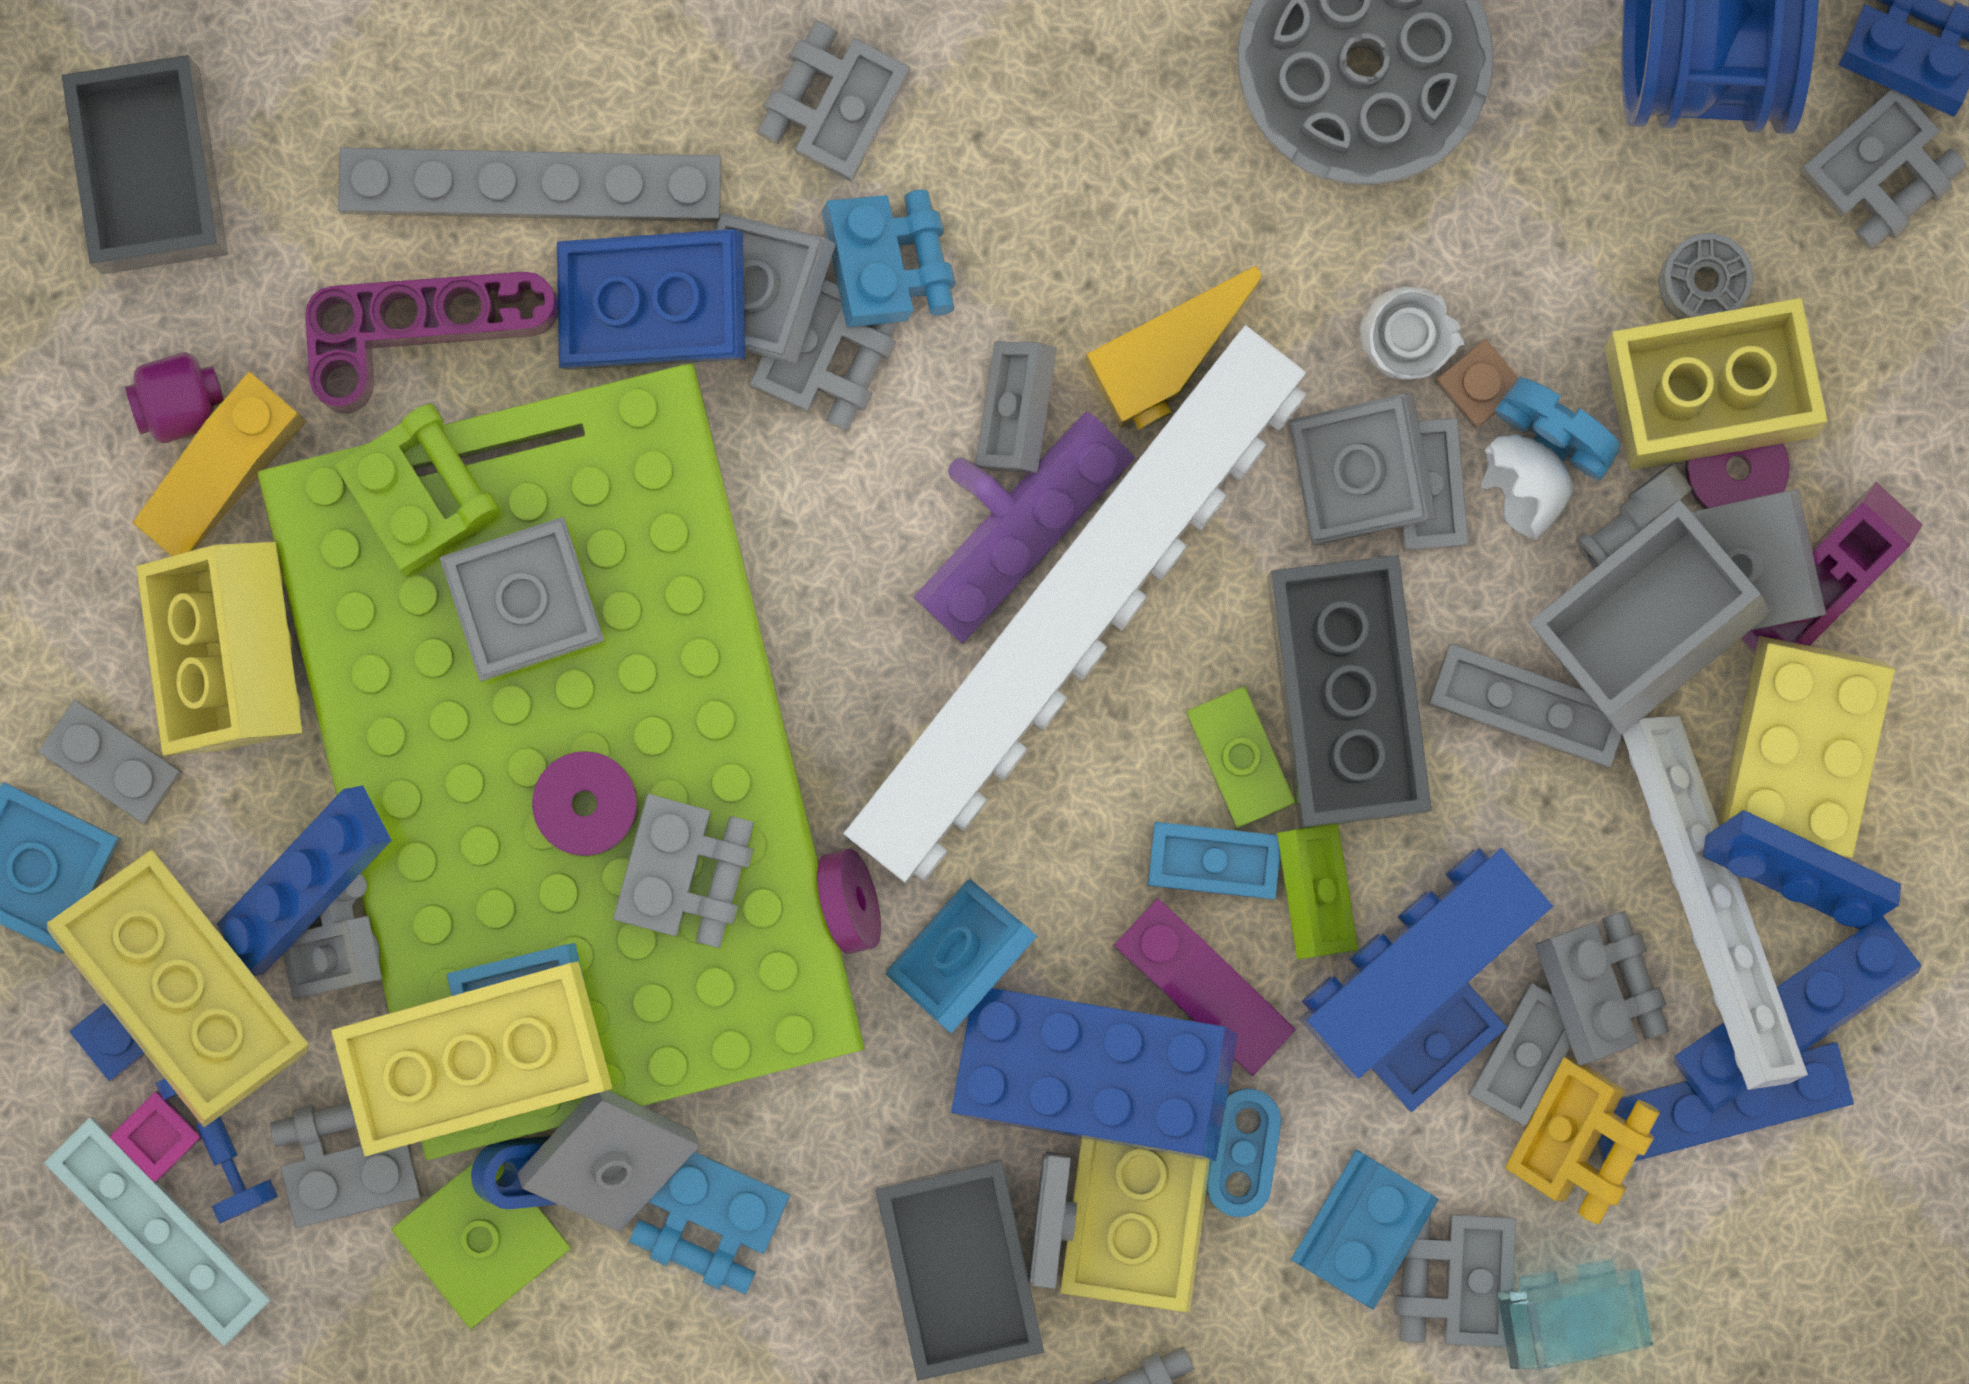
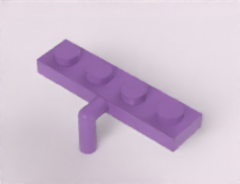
[913,411,1135,644]

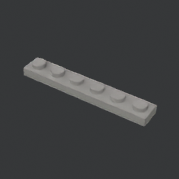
[338,148,722,222]

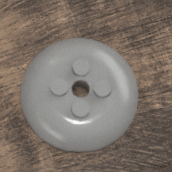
[1238,0,1493,186]

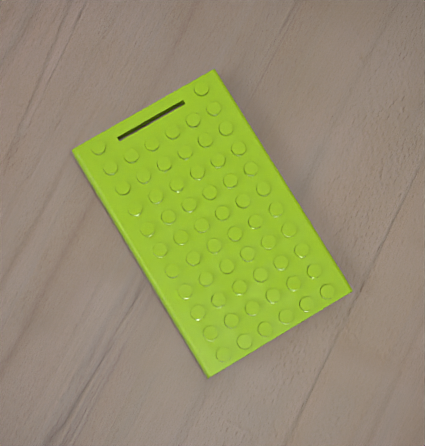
[257,363,866,1161]

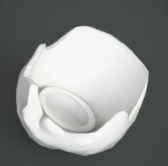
[1359,286,1465,380]
[1481,434,1573,540]

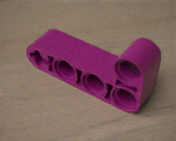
[305,272,558,413]

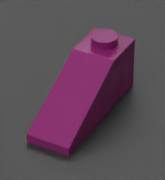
[1741,482,1923,651]
[1112,898,1296,1076]

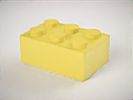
[1604,298,1828,471]
[136,542,302,756]
[1718,636,1895,858]

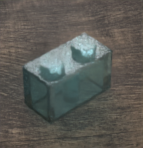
[1497,1259,1653,1370]

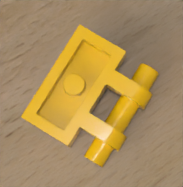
[1505,1057,1660,1225]

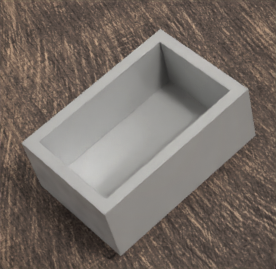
[1529,499,1771,735]

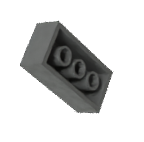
[1267,555,1432,829]

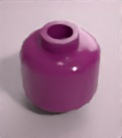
[125,352,224,443]

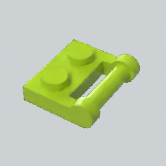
[334,403,500,576]

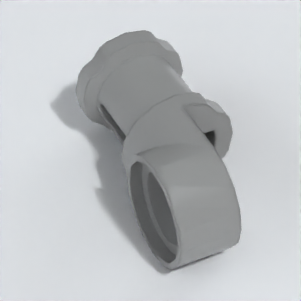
[1576,463,1692,569]

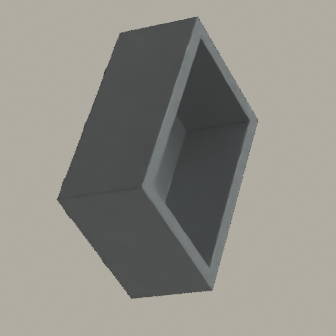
[61,55,228,274]
[875,1159,1044,1381]

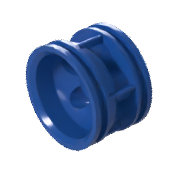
[1621,0,1819,134]

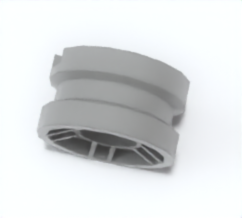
[1658,233,1753,320]

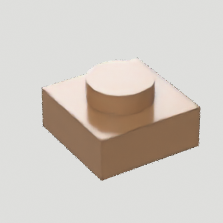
[1435,339,1518,430]

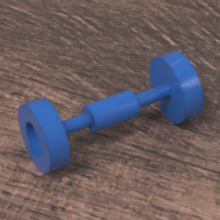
[156,1078,278,1224]

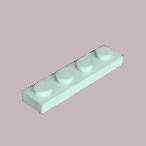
[44,1117,273,1346]

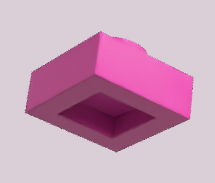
[110,1091,202,1183]

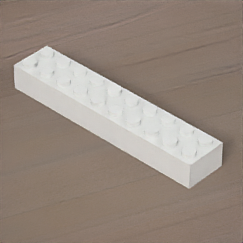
[843,325,1307,885]

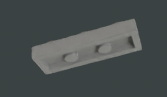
[1427,643,1622,769]

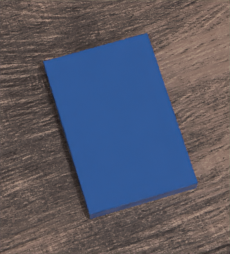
[557,229,745,370]

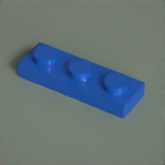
[1703,810,1901,930]

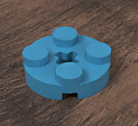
[1494,377,1621,481]

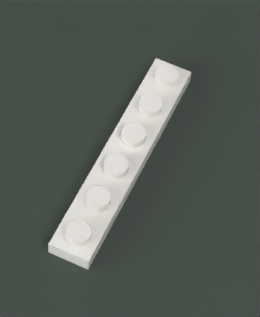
[1623,716,1808,1090]

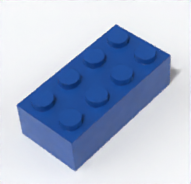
[1298,848,1553,1079]
[951,988,1238,1161]

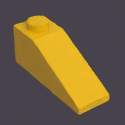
[1085,265,1262,431]
[132,371,307,556]

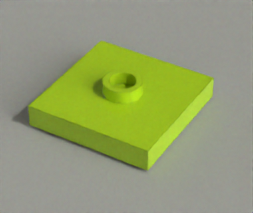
[391,1162,572,1330]

